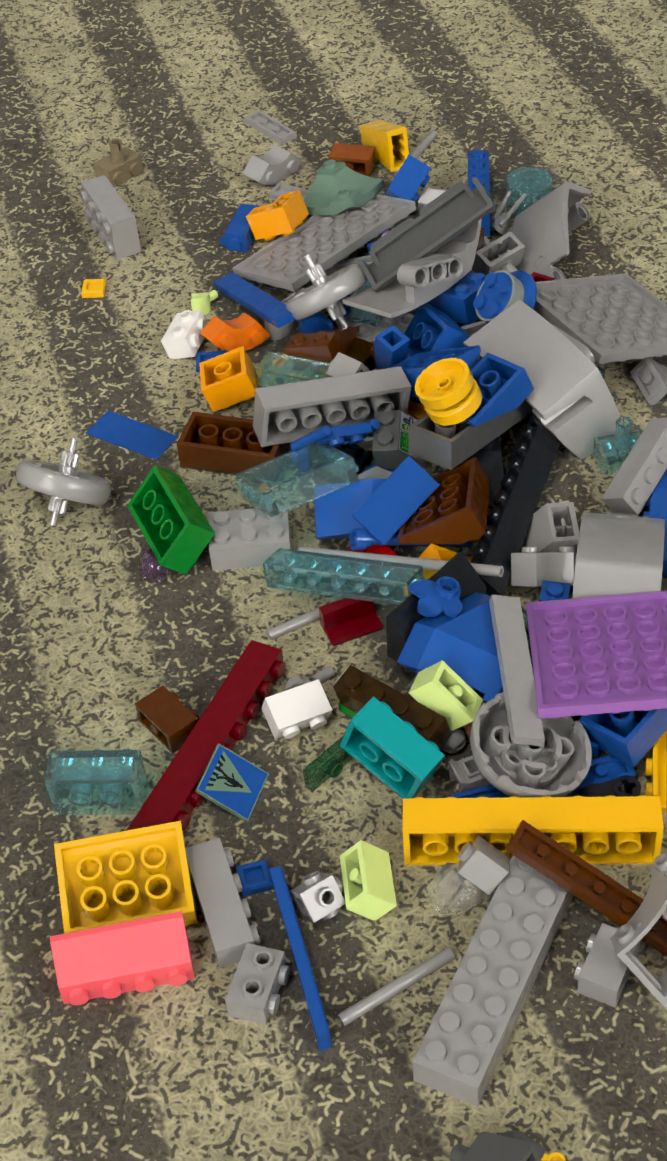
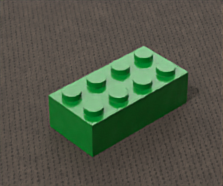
[127,465,215,574]

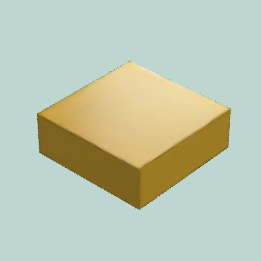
[81,279,107,298]

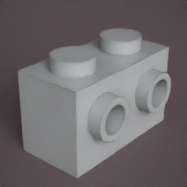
[225,943,290,1025]

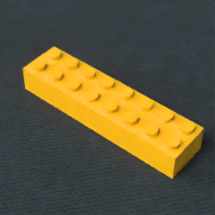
[402,795,664,865]

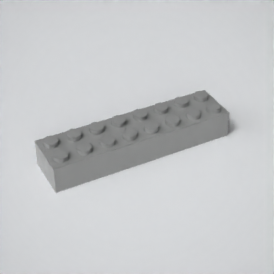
[412,855,574,1107]

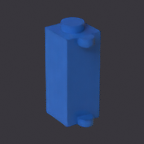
[219,204,259,252]

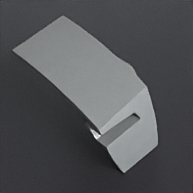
[342,218,482,318]
[463,300,625,460]

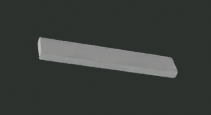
[489,595,545,746]

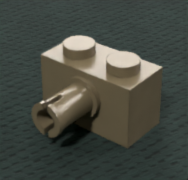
[93,138,143,187]

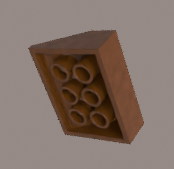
[397,457,491,544]

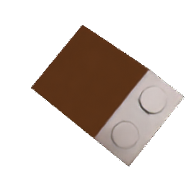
[284,326,360,373]

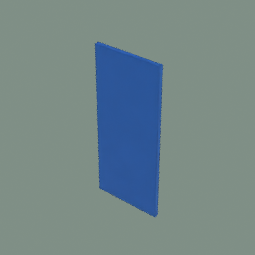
[85,410,179,460]
[352,456,440,546]

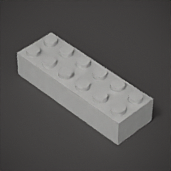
[253,366,411,447]

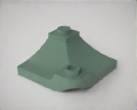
[304,160,385,216]

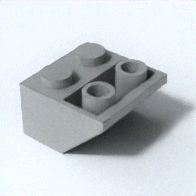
[522,502,579,552]

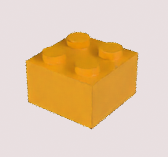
[199,346,257,412]

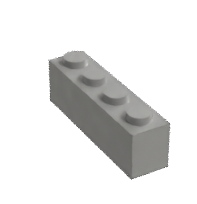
[601,417,667,515]
[186,838,260,968]

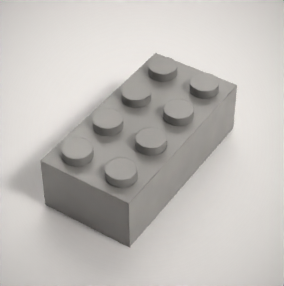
[80,175,141,260]

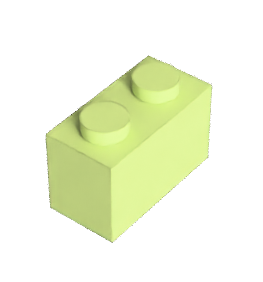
[409,660,483,731]
[340,840,397,920]

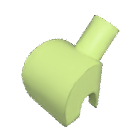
[191,290,218,315]

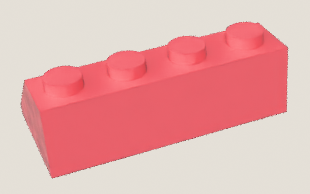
[50,911,195,1005]

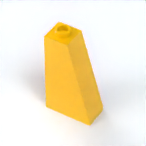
[360,120,409,172]

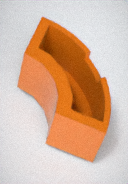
[199,312,271,351]

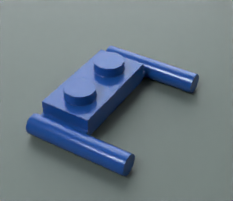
[291,419,380,452]

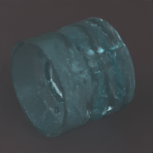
[506,167,553,219]

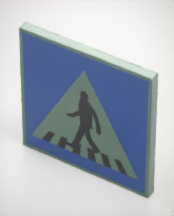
[195,743,269,821]

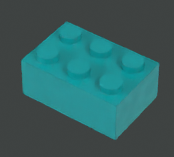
[340,696,445,799]

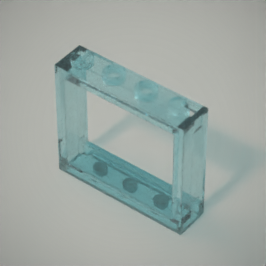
[234,442,359,517]

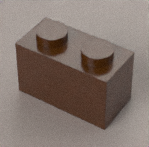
[135,685,200,754]

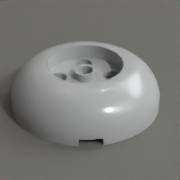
[470,692,592,798]

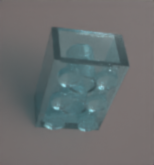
[44,749,149,816]

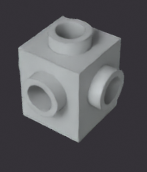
[289,871,346,923]

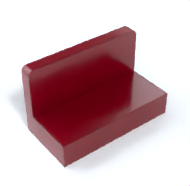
[319,590,383,646]

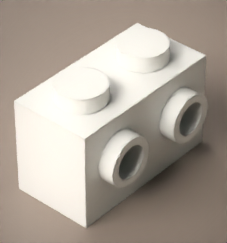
[161,310,208,359]
[261,679,333,739]

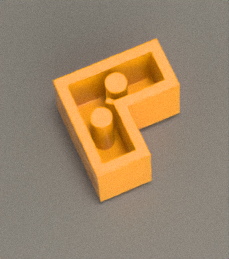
[246,190,309,241]

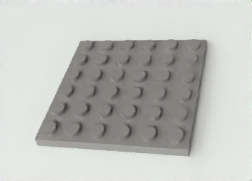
[533,273,667,364]

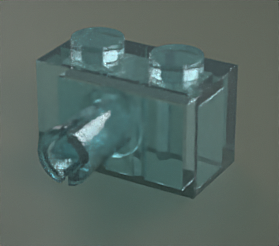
[593,417,644,475]

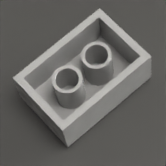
[208,505,292,571]

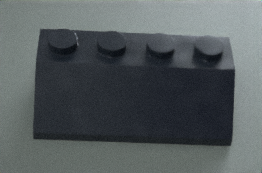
[386,552,486,662]

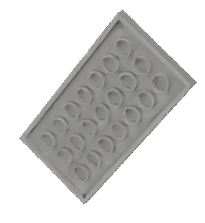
[232,194,416,292]

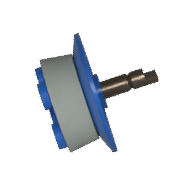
[473,270,537,324]

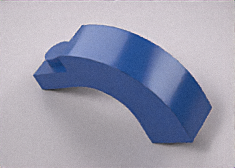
[374,325,423,405]

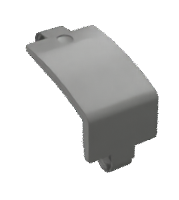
[513,181,591,280]
[572,512,665,599]

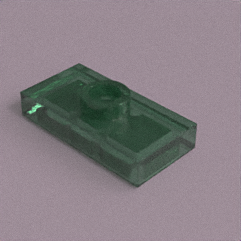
[303,736,353,792]

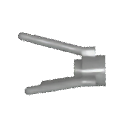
[490,191,526,236]

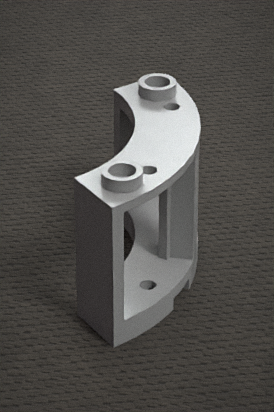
[610,852,667,1010]

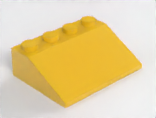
[54,821,198,934]

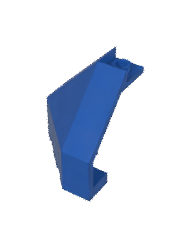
[397,592,503,704]

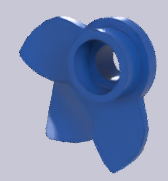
[407,576,463,618]

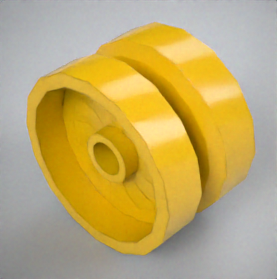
[415,358,483,426]

